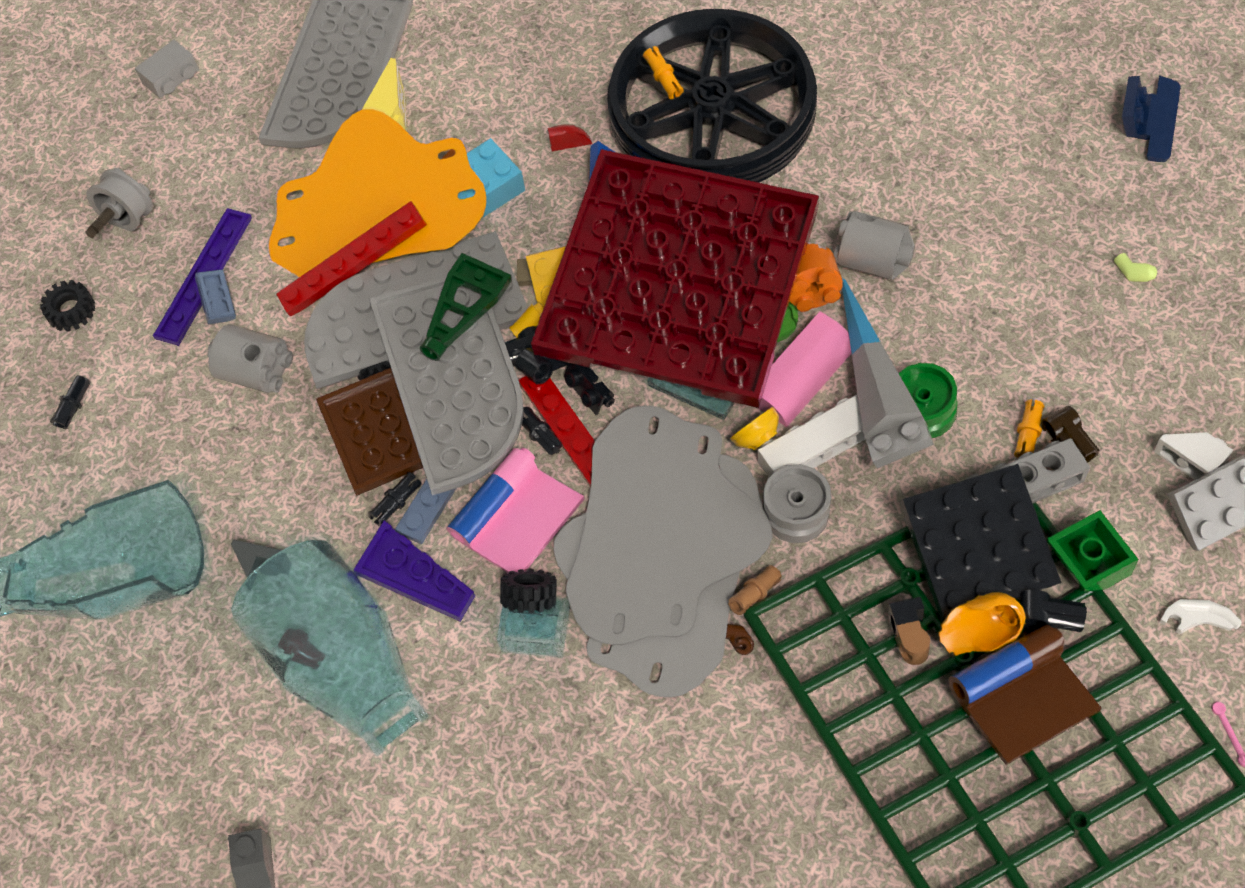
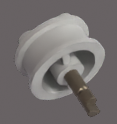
[85,168,153,239]

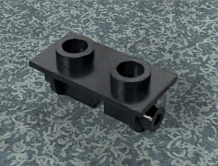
[563,363,615,415]

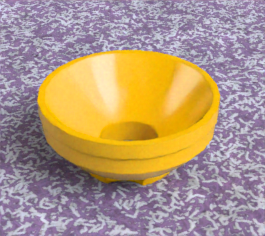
[730,407,779,450]

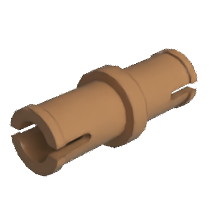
[728,565,782,615]

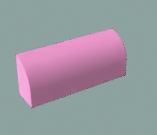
[758,311,852,427]

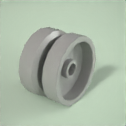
[763,464,831,543]

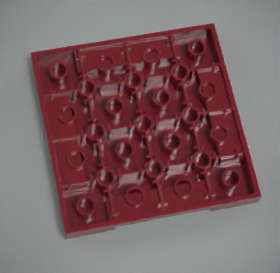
[531,149,819,408]

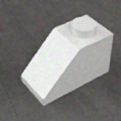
[1154,432,1233,480]

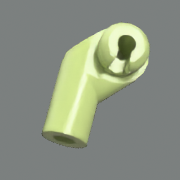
[1114,253,1157,282]

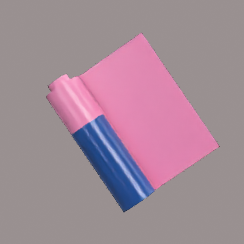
[446,448,585,574]

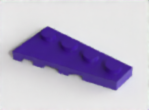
[353,520,475,622]

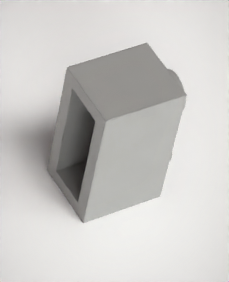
[135,40,199,98]

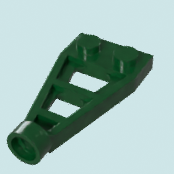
[420,253,512,361]

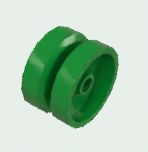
[899,363,958,438]

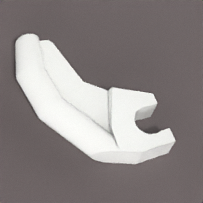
[1159,599,1242,634]

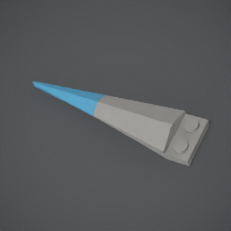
[842,278,934,469]

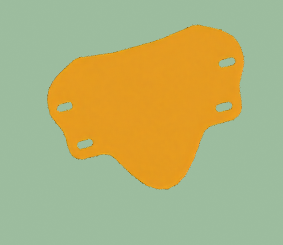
[269,109,486,277]

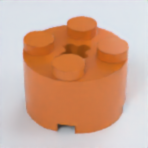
[789,244,843,312]

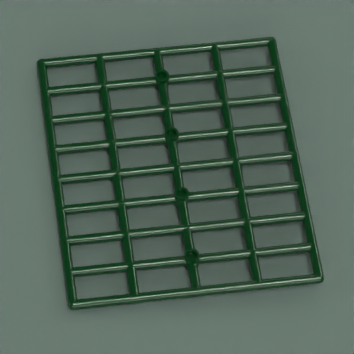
[743,502,1245,888]

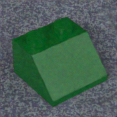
[1046,510,1139,592]

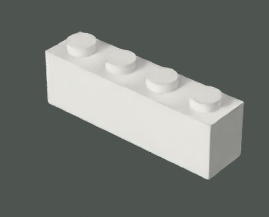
[758,394,865,477]

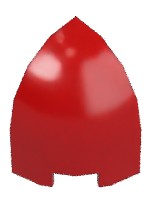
[548,124,592,152]

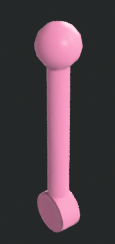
[1212,702,1245,767]

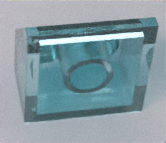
[497,598,571,658]

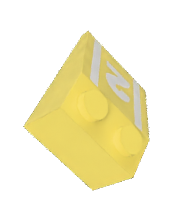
[362,58,407,131]

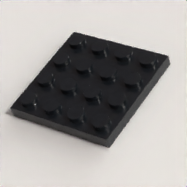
[899,464,1061,622]

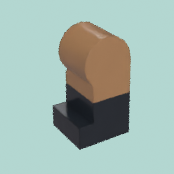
[888,597,930,665]

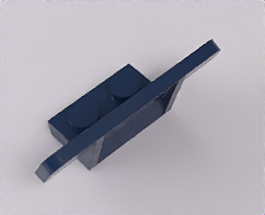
[1122,75,1181,162]

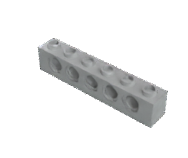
[904,438,1090,524]

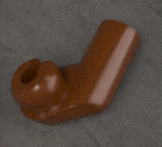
[726,624,754,655]

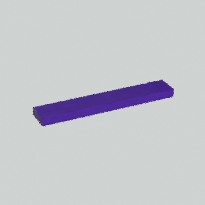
[153,208,252,346]

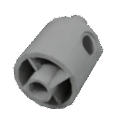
[834,211,915,280]
[208,324,293,393]

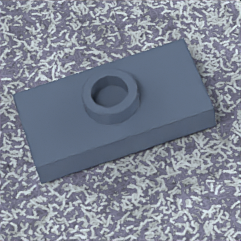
[195,270,236,324]

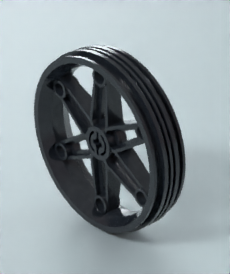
[607,9,817,183]

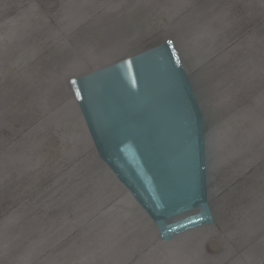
[0,480,204,620]
[231,540,429,757]

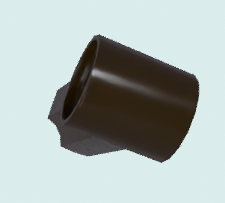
[1041,406,1100,463]

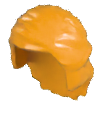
[938,592,1025,656]

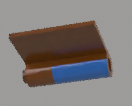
[948,625,1102,765]

